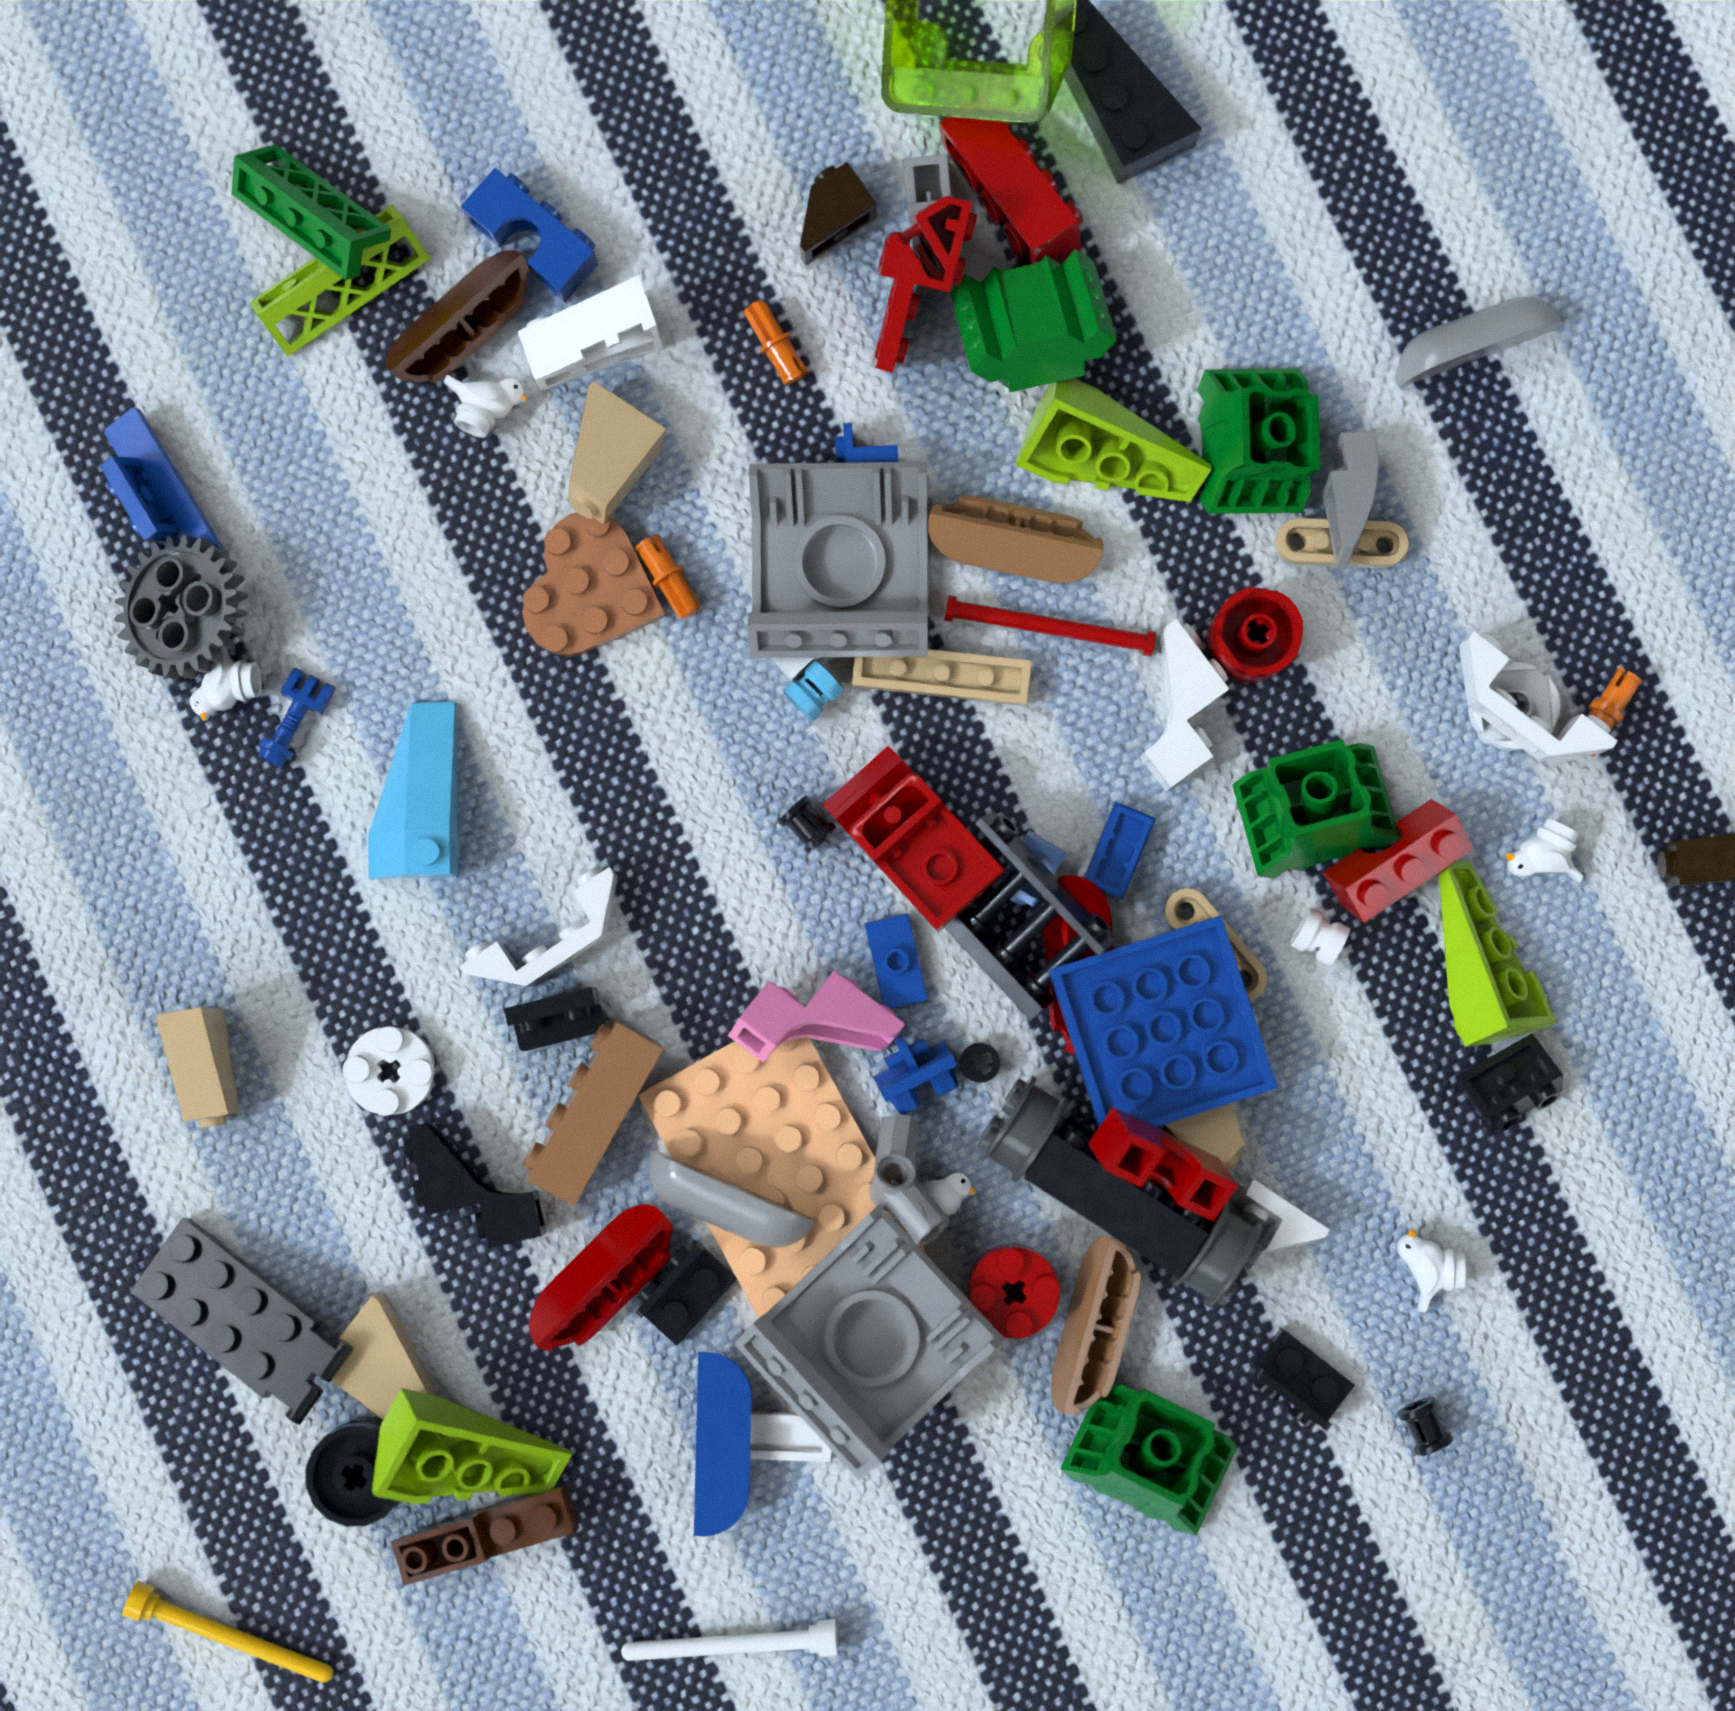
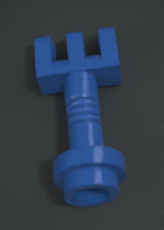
[258,668,335,768]

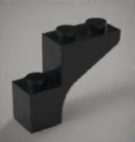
[404,1123,547,1248]

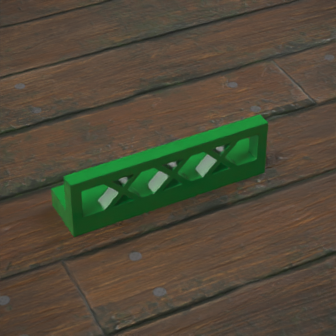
[231,144,391,280]

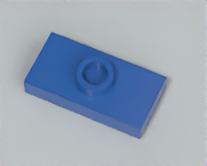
[1084,801,1156,901]
[865,914,927,1009]

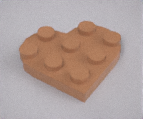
[522,512,665,657]

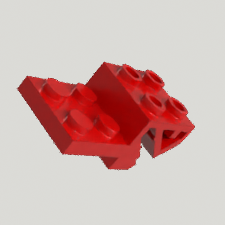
[872,196,977,372]
[822,746,1005,933]

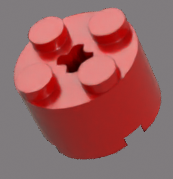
[1207,587,1303,683]
[967,1243,1060,1339]

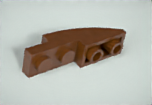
[391,1485,580,1586]

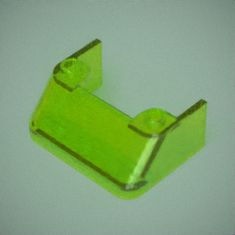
[881,0,1077,123]

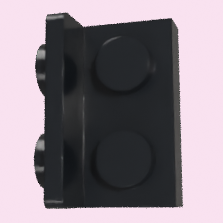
[503,987,606,1051]
[1456,1033,1563,1134]
[635,1241,737,1346]
[1249,1328,1355,1431]

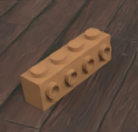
[522,1018,664,1206]

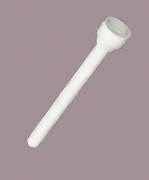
[621,1619,838,1661]

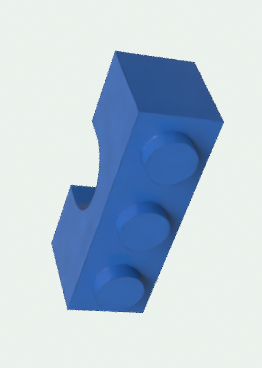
[460,168,598,303]

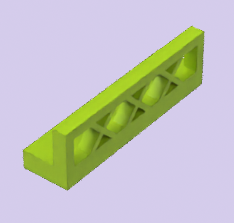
[249,205,431,357]

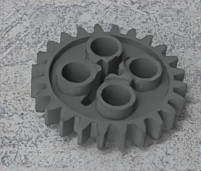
[114,535,248,680]

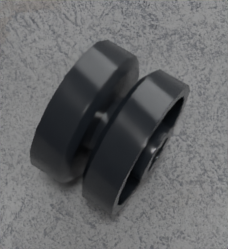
[305,1417,400,1527]

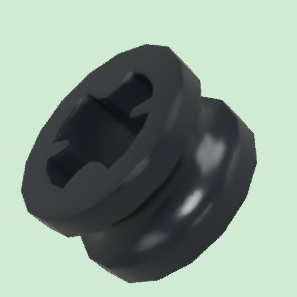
[960,1043,1000,1083]

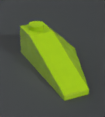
[1015,378,1212,502]
[1439,861,1556,1047]
[372,1388,572,1504]

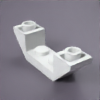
[1459,631,1618,761]
[459,866,618,987]

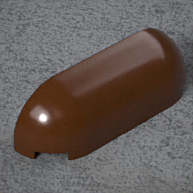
[386,250,529,383]

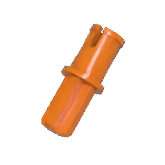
[744,300,809,386]
[635,534,700,619]

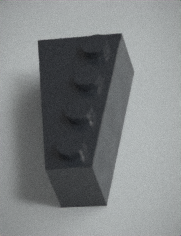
[1041,0,1202,184]

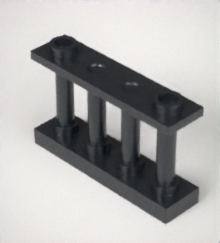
[944,811,1116,1021]

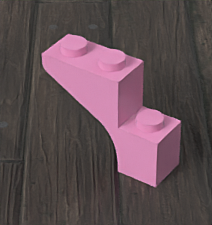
[728,971,905,1063]

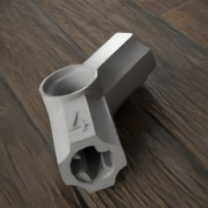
[869,1113,950,1246]

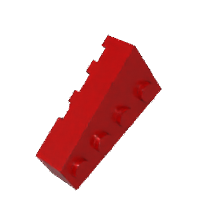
[939,95,1082,264]

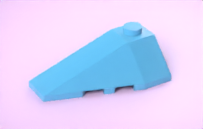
[368,702,458,879]

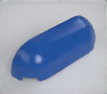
[694,1352,751,1537]

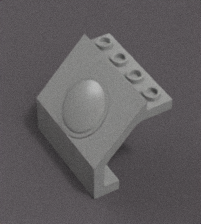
[748,462,928,658]
[733,1205,1005,1480]

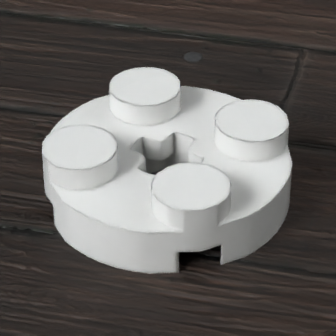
[1468,661,1560,751]
[343,1026,435,1116]

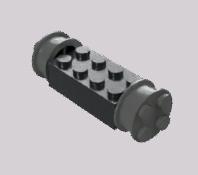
[977,1075,1263,1307]

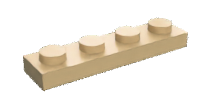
[852,649,1032,706]

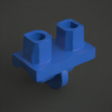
[873,1035,959,1115]

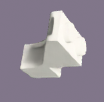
[1140,619,1229,792]

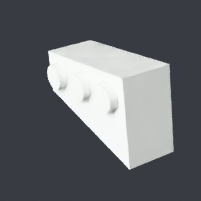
[518,275,663,391]

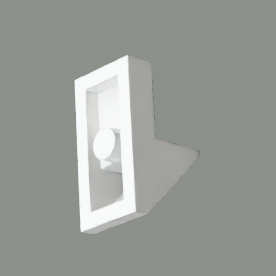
[1233,1180,1330,1255]

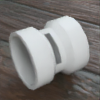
[1289,907,1350,967]

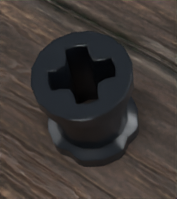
[778,795,837,854]
[1397,1397,1454,1456]

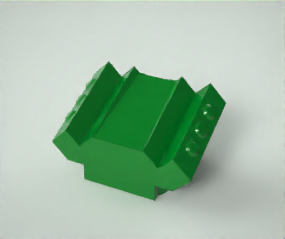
[950,249,1117,392]
[1197,368,1320,514]
[1232,739,1400,879]
[1060,1383,1238,1536]

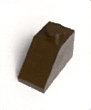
[800,162,877,266]
[1658,834,1735,887]

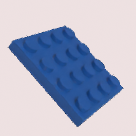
[1048,915,1278,1127]

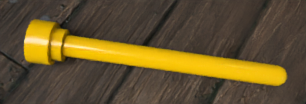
[122,1581,333,1683]

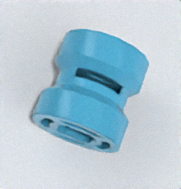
[783,660,844,722]

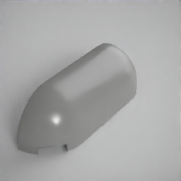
[1396,297,1564,388]
[648,1149,816,1248]

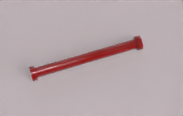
[944,595,1156,657]

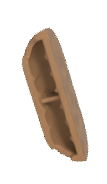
[928,495,1104,583]
[1051,1235,1141,1415]

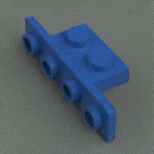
[100,408,226,551]

